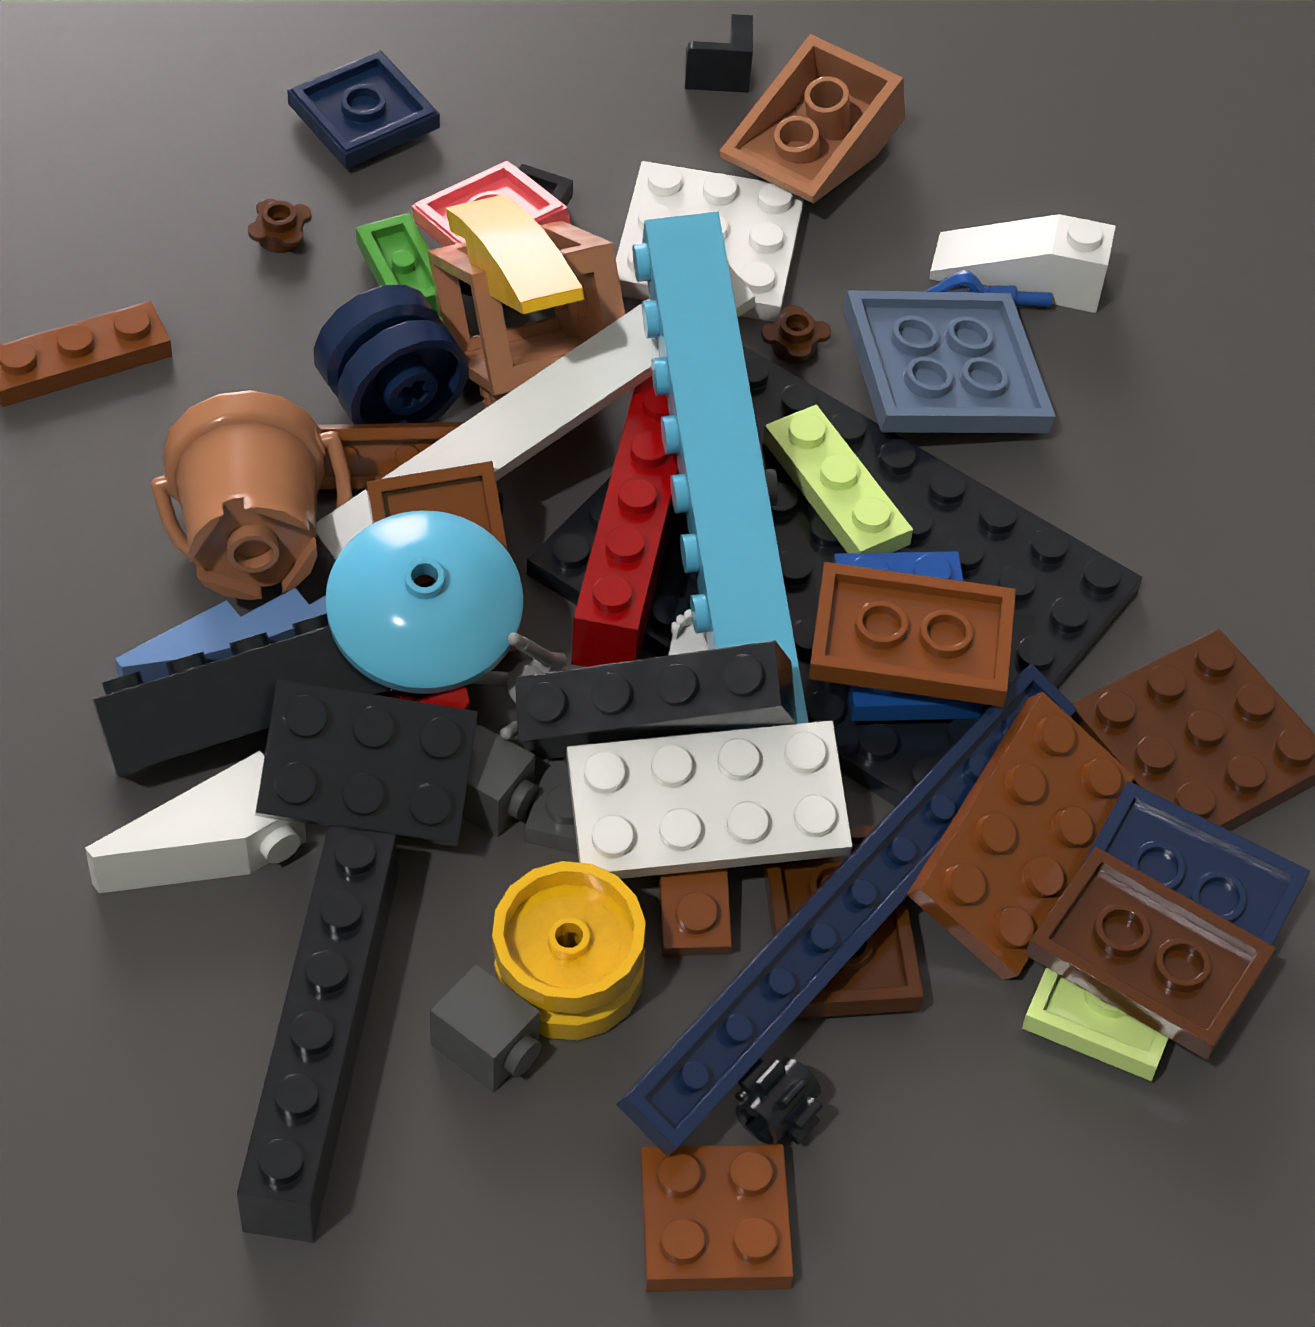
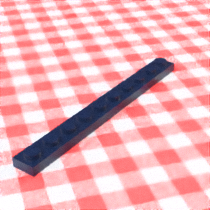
[616,663,1077,1156]

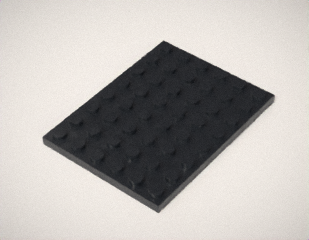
[526,346,1143,806]

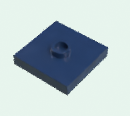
[287,50,440,169]

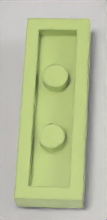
[763,404,913,553]

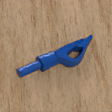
[924,270,1052,307]

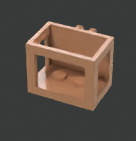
[427,221,625,409]

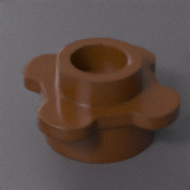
[248,199,312,253]
[761,305,831,364]

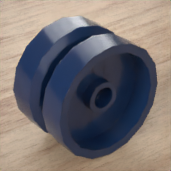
[313,284,469,424]

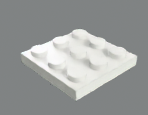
[616,161,805,322]

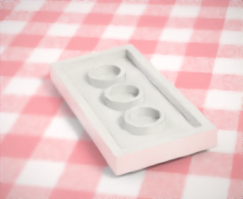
[566,720,852,879]

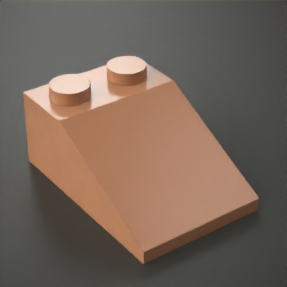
[719,34,905,204]

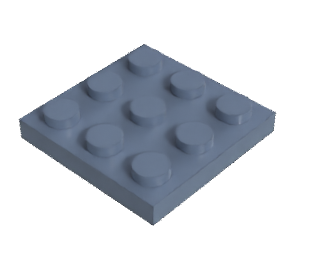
[842,290,1056,433]

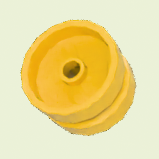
[492,861,646,1041]

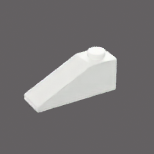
[929,214,1116,313]
[85,751,307,894]

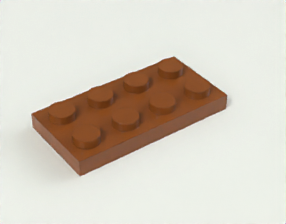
[906,692,1135,980]

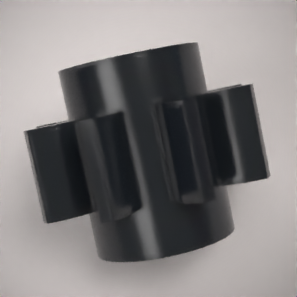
[734,1057,823,1145]

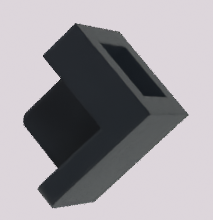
[685,14,753,93]

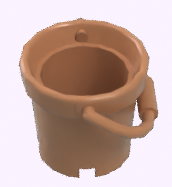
[151,390,353,600]

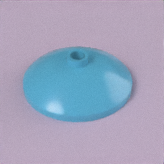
[326,511,523,694]

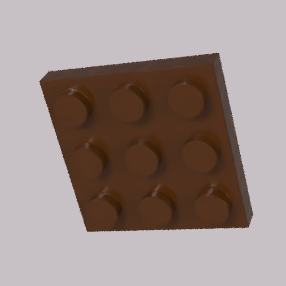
[1071,628,1315,831]

